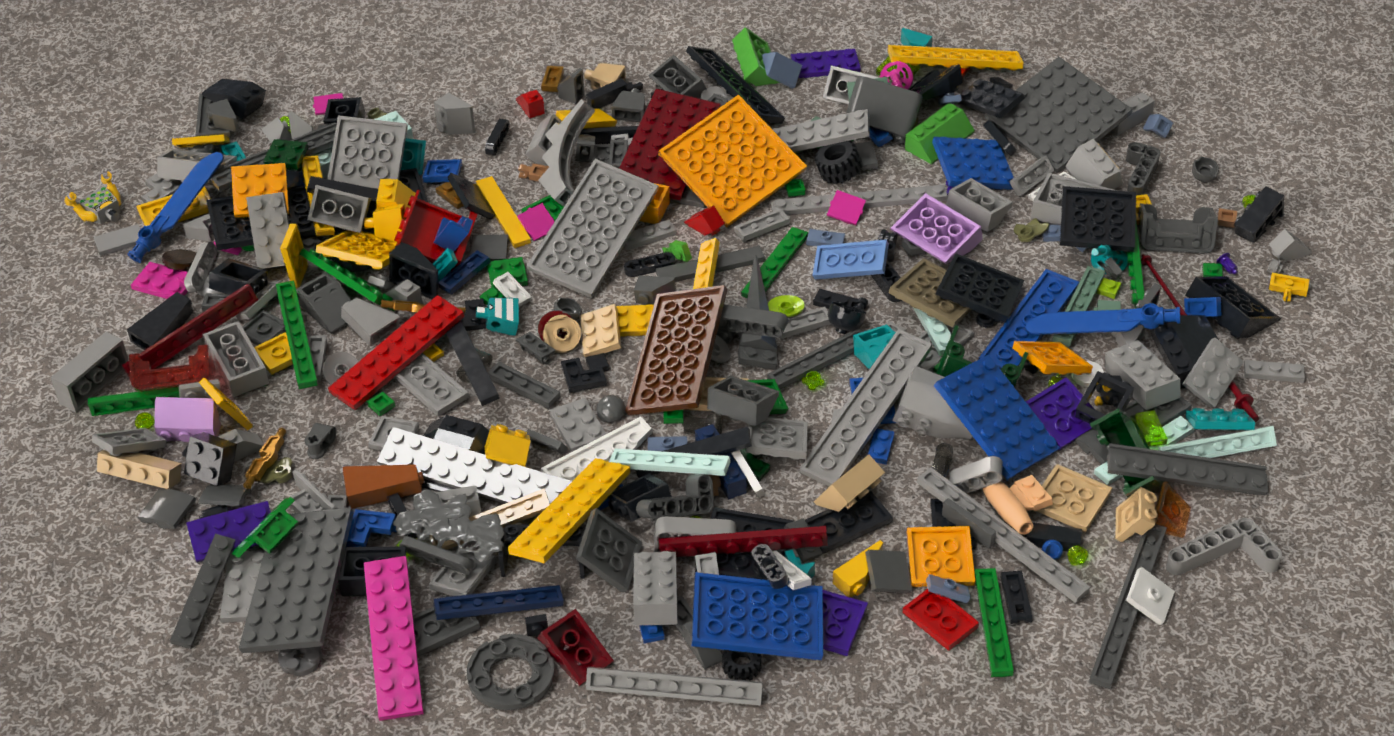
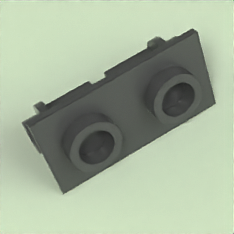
[516,332,556,364]

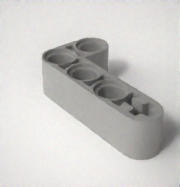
[654,517,736,552]

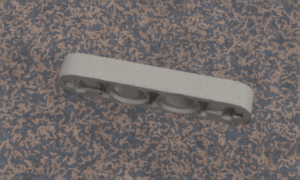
[184,241,217,293]

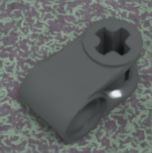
[305,423,337,459]

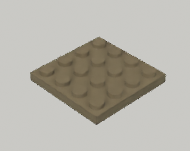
[888,258,973,327]

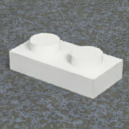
[493,272,532,307]

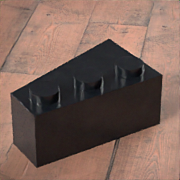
[1234,186,1284,243]

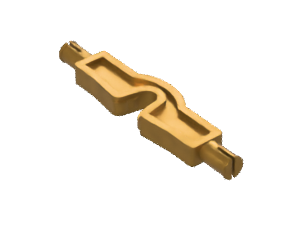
[381,300,466,314]
[243,428,286,489]

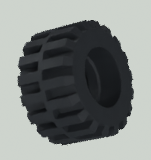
[815,140,862,184]

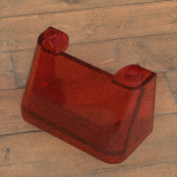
[129,345,216,392]

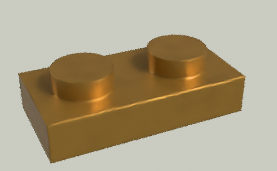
[541,65,564,92]
[436,182,464,209]

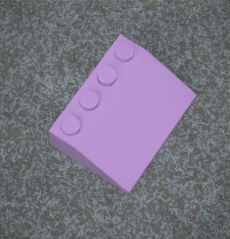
[890,193,983,264]

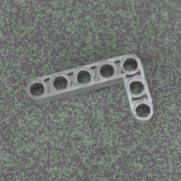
[1166,517,1282,575]

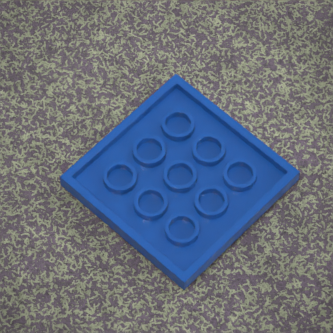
[932,137,1014,190]

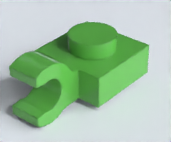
[662,240,692,262]

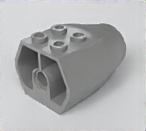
[892,366,973,439]

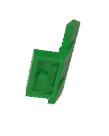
[232,497,298,558]

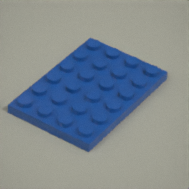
[933,355,1060,481]
[691,572,823,660]

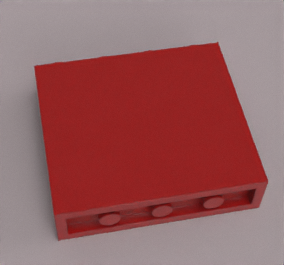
[394,190,477,271]

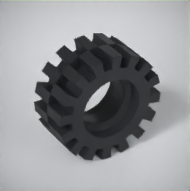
[722,650,762,681]

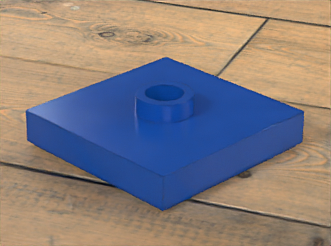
[423,159,462,183]

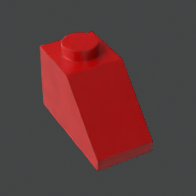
[516,89,545,119]
[684,205,725,236]

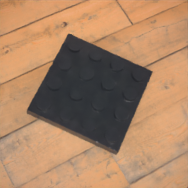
[1060,186,1136,252]
[935,254,1025,323]
[695,507,794,580]

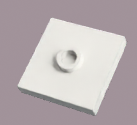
[1126,567,1175,625]

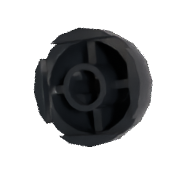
[828,301,866,334]

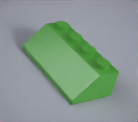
[732,27,780,86]
[905,103,975,165]

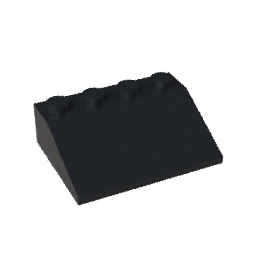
[1185,276,1281,339]
[1150,315,1219,389]

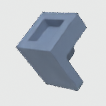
[1143,114,1173,138]

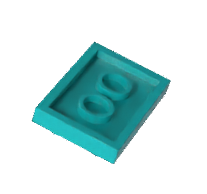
[1186,408,1255,430]

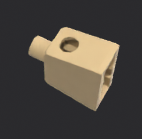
[584,63,626,90]

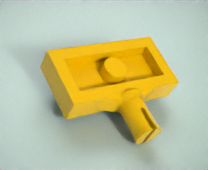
[1269,273,1309,302]

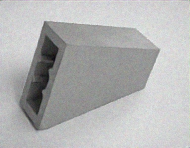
[341,298,400,346]

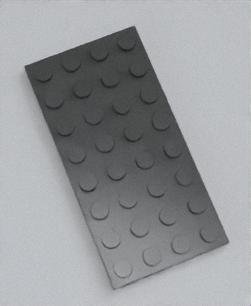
[239,507,354,653]

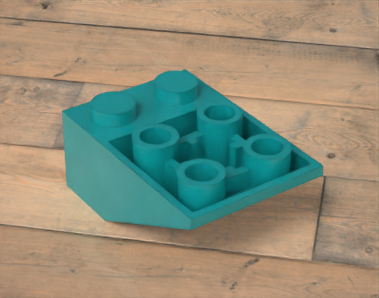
[853,324,896,370]

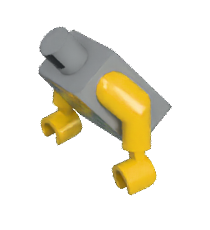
[64,171,121,224]

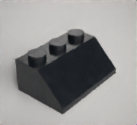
[338,546,406,596]

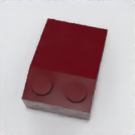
[537,609,614,686]

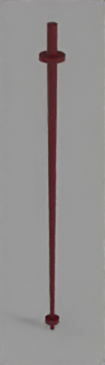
[1141,254,1259,422]

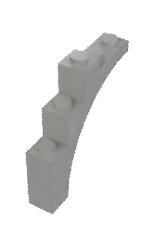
[538,99,595,206]

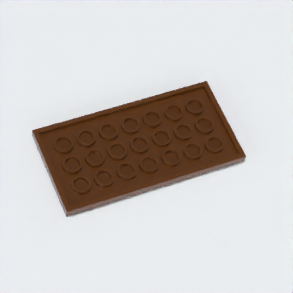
[625,285,727,415]

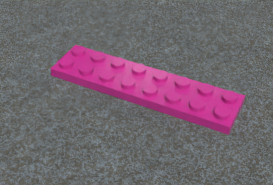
[364,556,424,721]

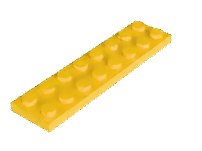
[887,45,1024,71]
[508,458,630,564]

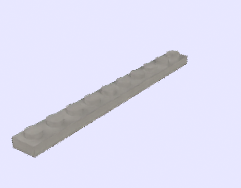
[770,185,948,215]
[917,468,1090,603]

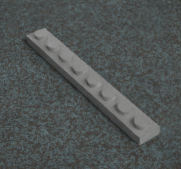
[586,667,763,706]

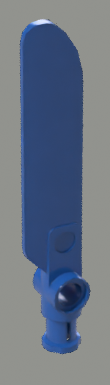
[127,152,224,263]
[1026,303,1180,335]

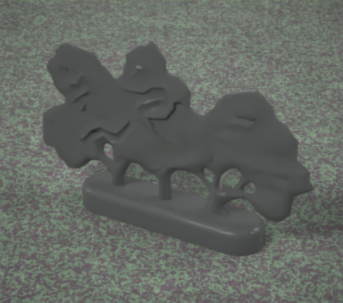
[393,489,505,575]

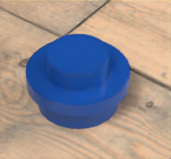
[1042,539,1063,560]

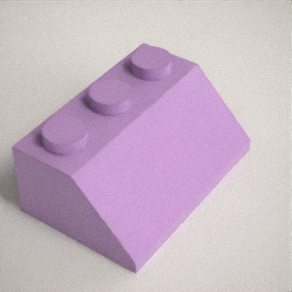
[155,397,221,442]

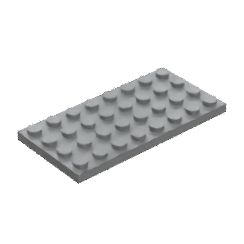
[527,159,659,298]

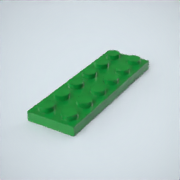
[299,248,395,311]

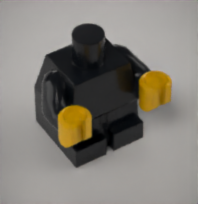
[1094,375,1124,408]

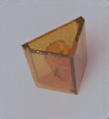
[1155,482,1191,538]

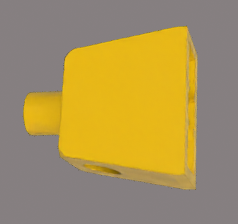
[364,204,406,240]

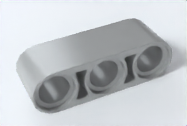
[949,456,1003,494]

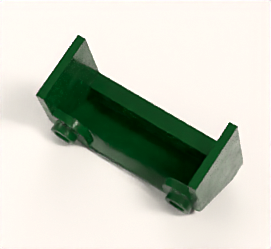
[936,325,1028,388]
[1090,408,1169,498]

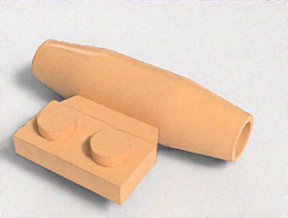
[982,475,1053,535]

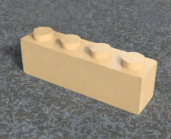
[97,450,182,489]

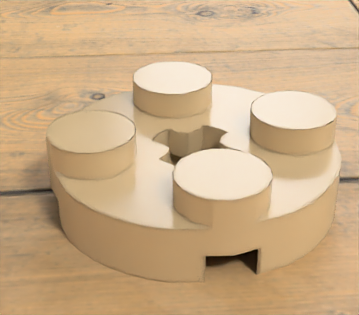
[543,315,581,353]

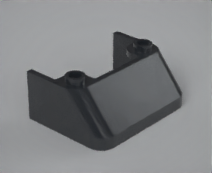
[499,524,586,579]

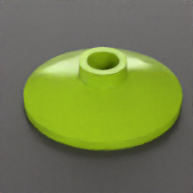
[768,295,805,317]

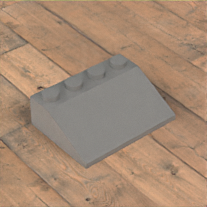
[1031,172,1117,226]

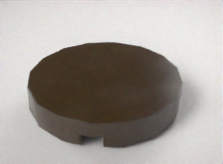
[162,249,197,270]

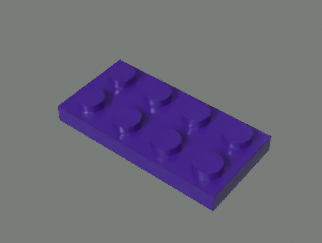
[790,49,861,78]
[186,501,271,562]

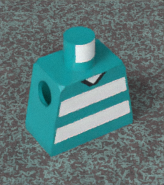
[475,298,519,335]

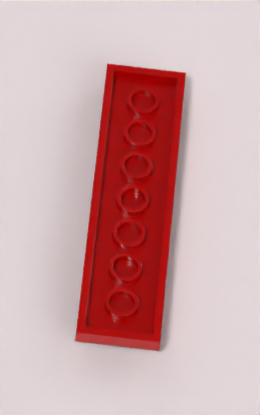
[328,295,465,410]

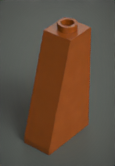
[342,464,425,509]

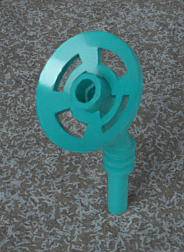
[1091,245,1127,275]

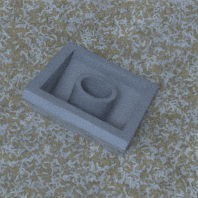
[762,52,802,88]

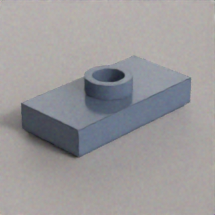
[938,93,961,105]
[806,229,845,246]
[648,436,687,452]
[926,574,970,603]

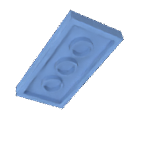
[812,239,889,279]

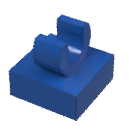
[639,625,665,643]

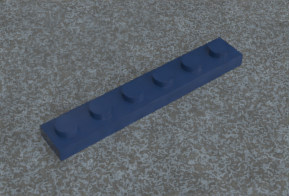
[433,585,564,620]

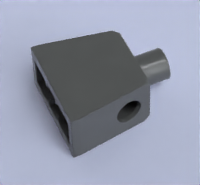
[612,88,645,122]

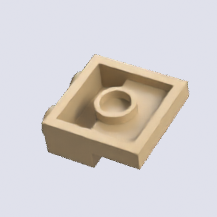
[1115,487,1157,542]

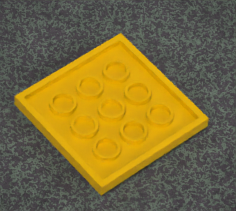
[316,230,397,269]

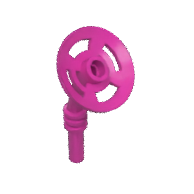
[880,61,913,90]

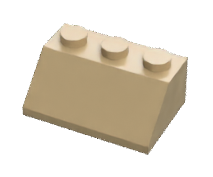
[814,455,885,512]

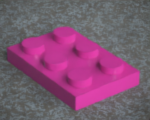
[131,262,188,299]

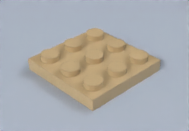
[1037,464,1112,533]

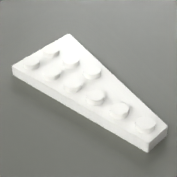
[541,417,652,481]

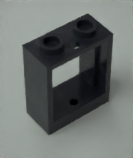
[209,258,268,295]
[1075,371,1134,424]
[608,473,672,522]

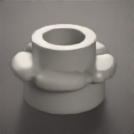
[1267,258,1283,274]

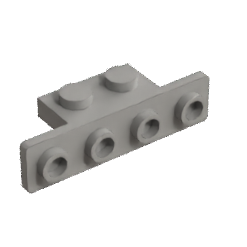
[290,470,338,513]

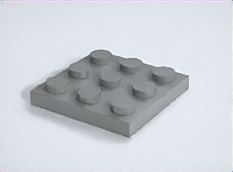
[746,417,808,460]

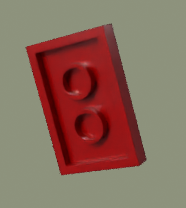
[902,589,979,651]

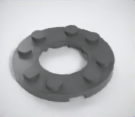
[467,634,555,710]

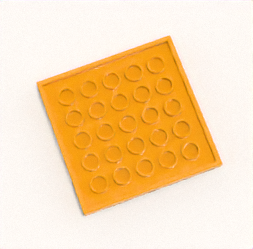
[658,94,807,228]

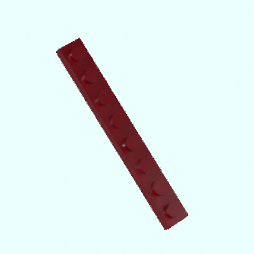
[122,284,258,382]
[659,526,828,557]

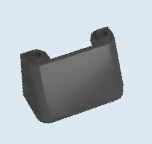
[846,76,923,144]
[1139,204,1218,253]

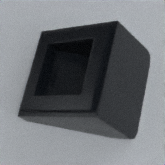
[990,77,1013,89]

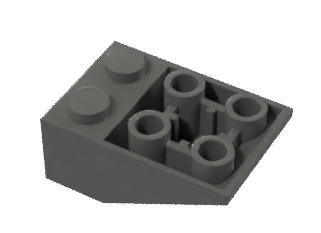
[296,272,351,333]

